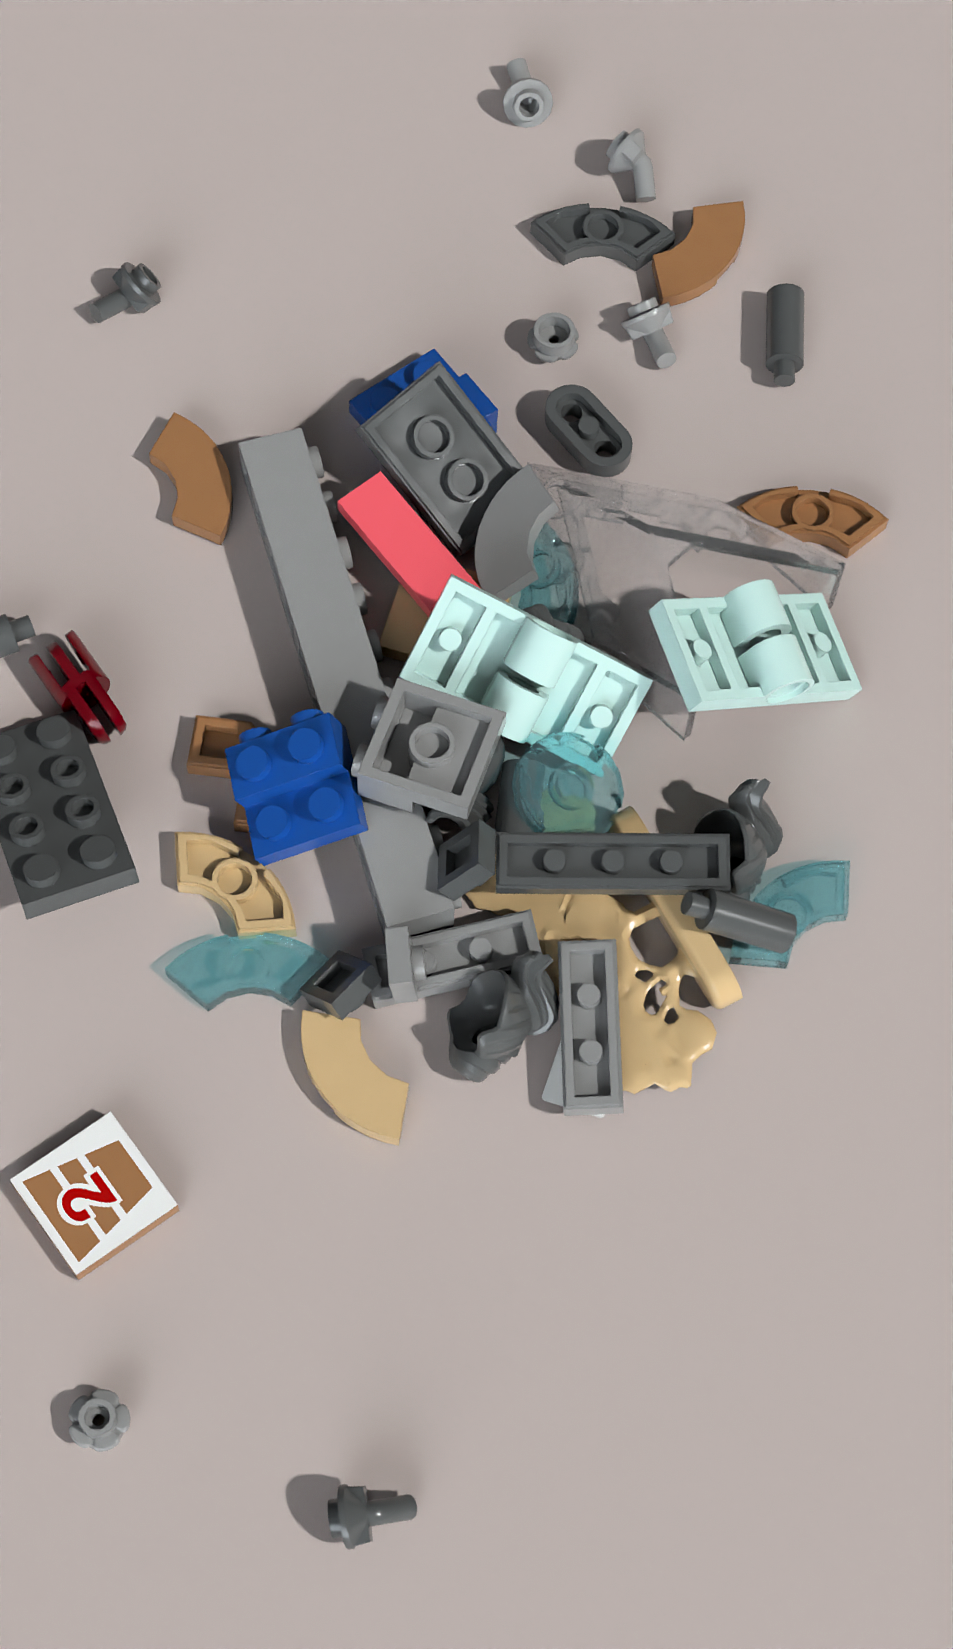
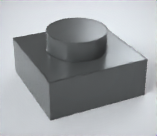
[437,819,496,901]
[299,950,382,1020]

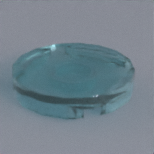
[512,732,624,833]

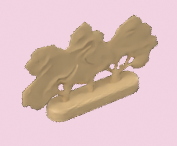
[466,787,743,1094]

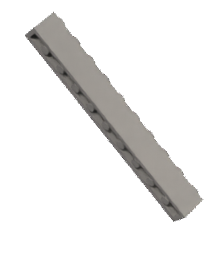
[239,427,462,939]

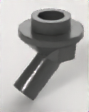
[89,262,161,323]
[328,1484,417,1550]

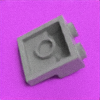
[351,678,506,820]

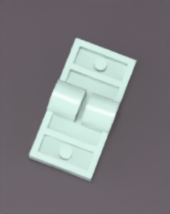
[399,574,653,779]
[648,579,862,712]

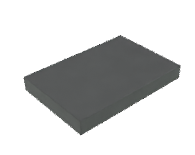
[355,361,523,558]

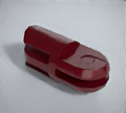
[28,630,127,744]

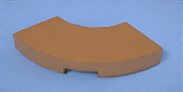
[651,201,745,306]
[149,412,233,545]
[735,486,889,558]

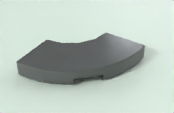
[530,203,675,271]

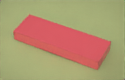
[337,471,481,617]

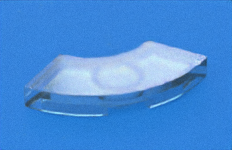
[518,522,579,625]
[729,860,850,969]
[165,933,329,1012]

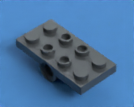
[0,709,139,920]

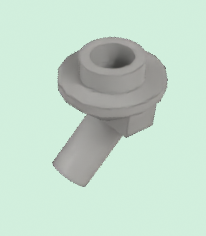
[503,58,553,128]
[606,128,656,202]
[621,296,676,368]

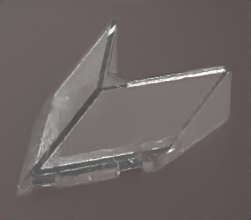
[527,462,846,741]

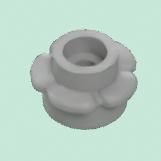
[527,313,579,363]
[69,1389,130,1452]

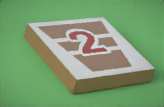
[10,1111,180,1281]

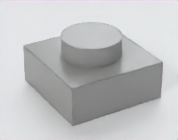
[384,926,427,1004]

